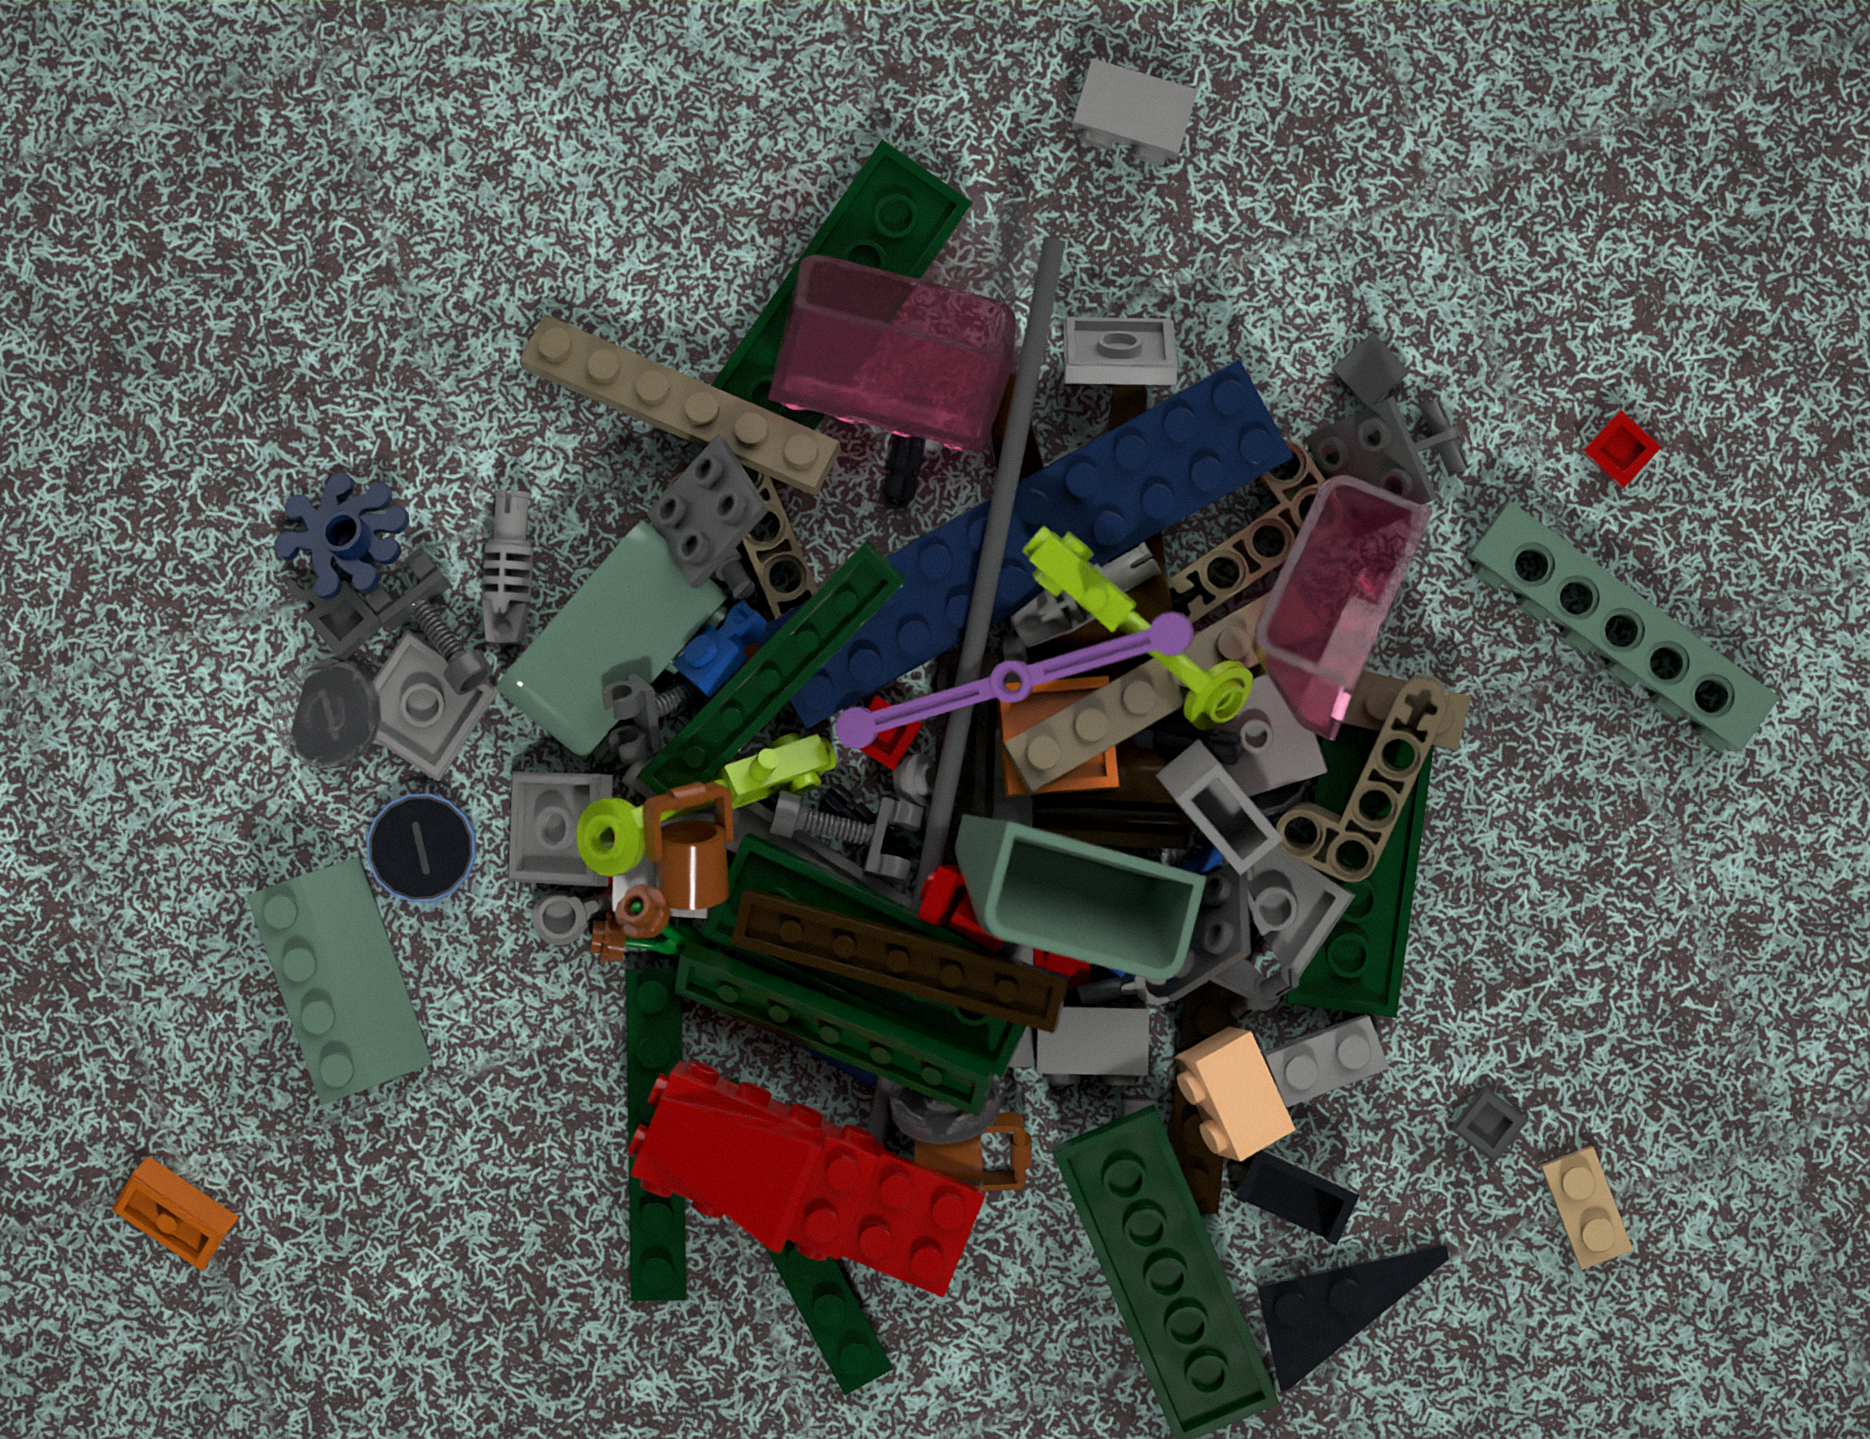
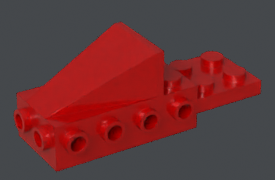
[627,1061,987,1298]

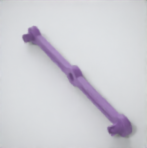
[835,612,1194,749]

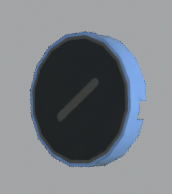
[366,793,477,902]

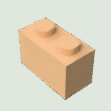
[1174,1026,1296,1161]

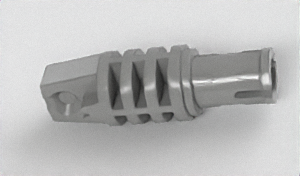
[481,490,534,645]
[1010,542,1161,647]

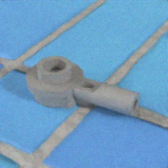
[893,753,956,861]
[532,890,613,946]
[1075,973,1171,1007]

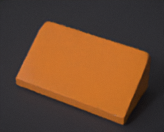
[112,1156,239,1272]

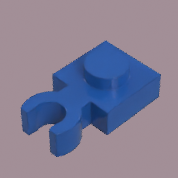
[672,600,768,698]

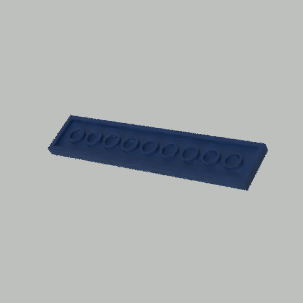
[756,359,1293,729]

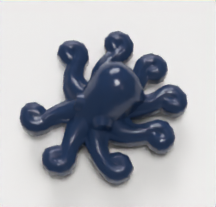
[274,473,410,600]

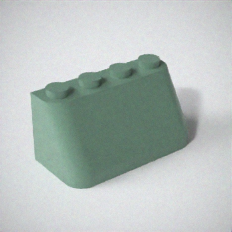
[496,520,731,763]
[955,814,1206,980]

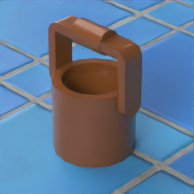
[643,782,734,910]
[914,1112,1032,1191]

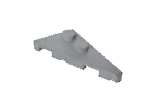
[1219,844,1355,978]

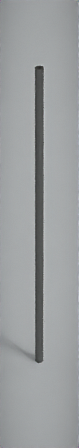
[867,237,1066,1150]

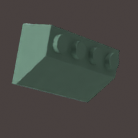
[246,857,433,1105]

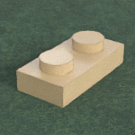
[1540,1146,1633,1270]

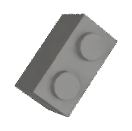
[1071,58,1198,165]
[1156,739,1283,875]
[1036,1004,1149,1085]
[1261,1013,1389,1108]

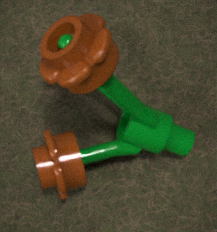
[590,884,715,965]

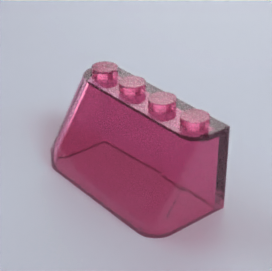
[768,255,1016,453]
[1252,475,1433,741]

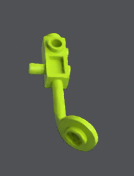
[1022,526,1253,730]
[576,732,836,877]

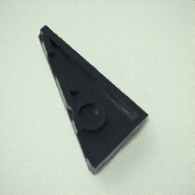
[1256,1244,1449,1391]

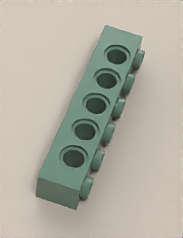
[1465,501,1780,754]

